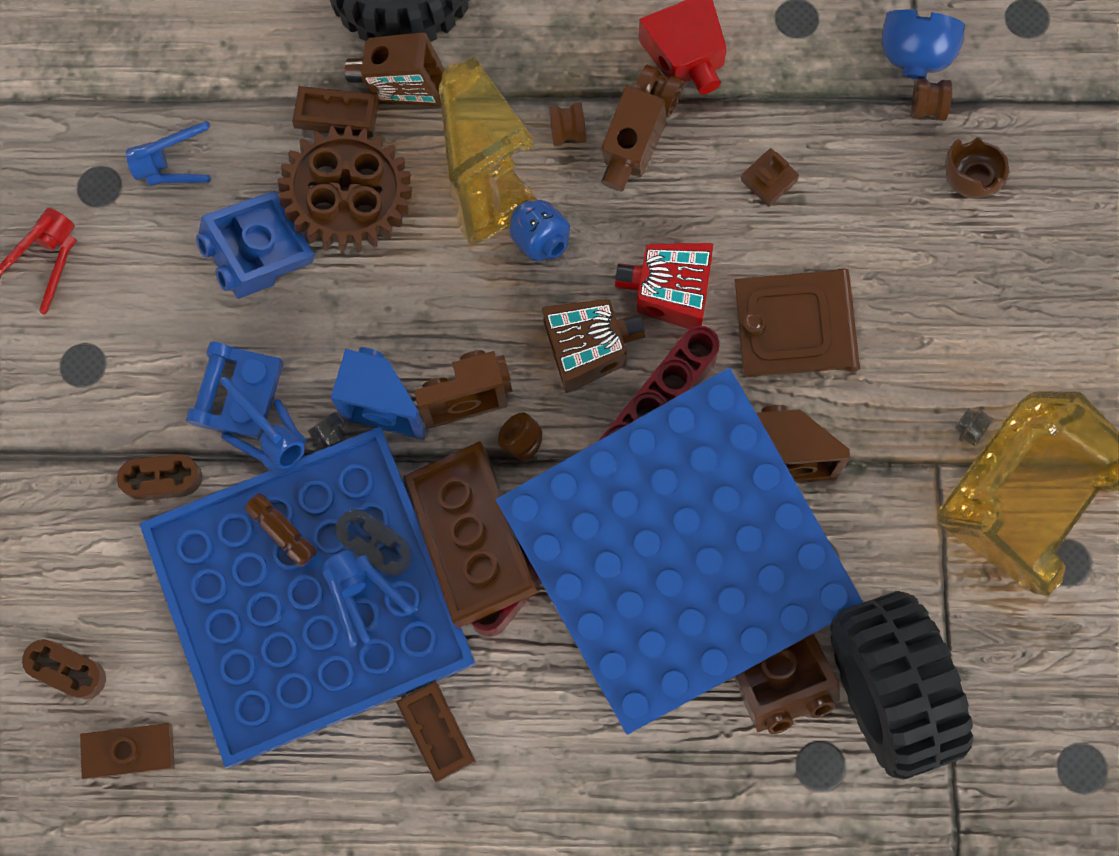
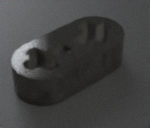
[336,510,413,576]

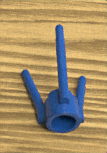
[126,121,211,186]
[220,377,306,470]
[322,551,414,647]

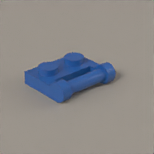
[186,342,284,441]

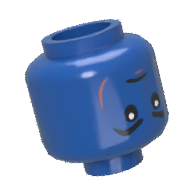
[510,200,570,262]

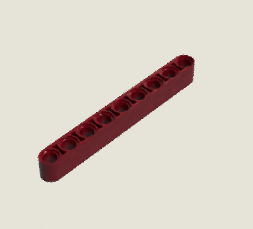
[470,326,720,637]

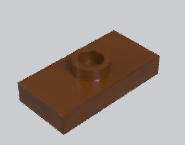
[292,86,379,137]
[396,681,476,783]
[80,723,175,780]

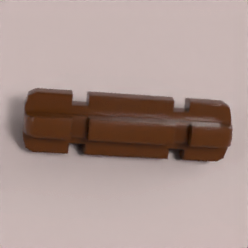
[245,493,317,567]

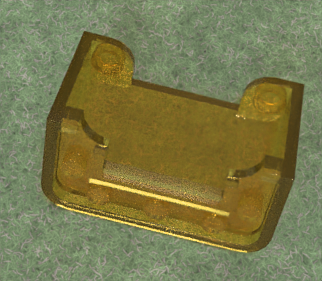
[439,57,537,244]
[937,391,1119,597]

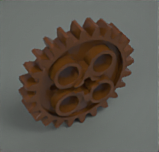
[278,126,412,253]

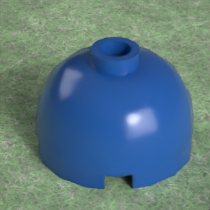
[881,9,965,79]

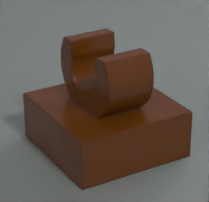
[741,148,799,207]

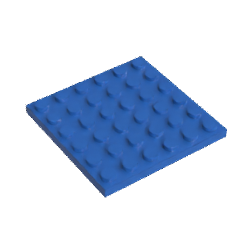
[495,367,863,735]
[139,426,476,768]

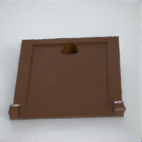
[735,269,860,377]

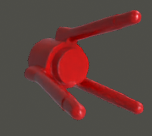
[0,207,77,314]

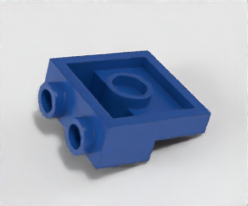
[196,191,315,299]

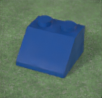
[331,347,426,440]

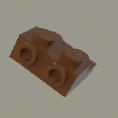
[414,350,513,429]
[734,633,840,734]

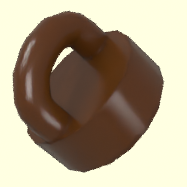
[498,412,542,461]

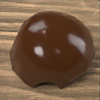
[945,137,1010,198]

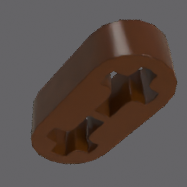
[117,454,202,501]
[22,639,106,700]

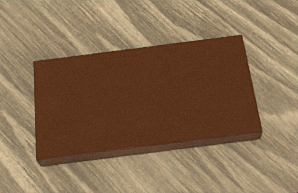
[403,441,539,628]

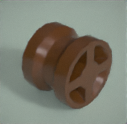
[911,78,952,121]
[549,102,586,147]

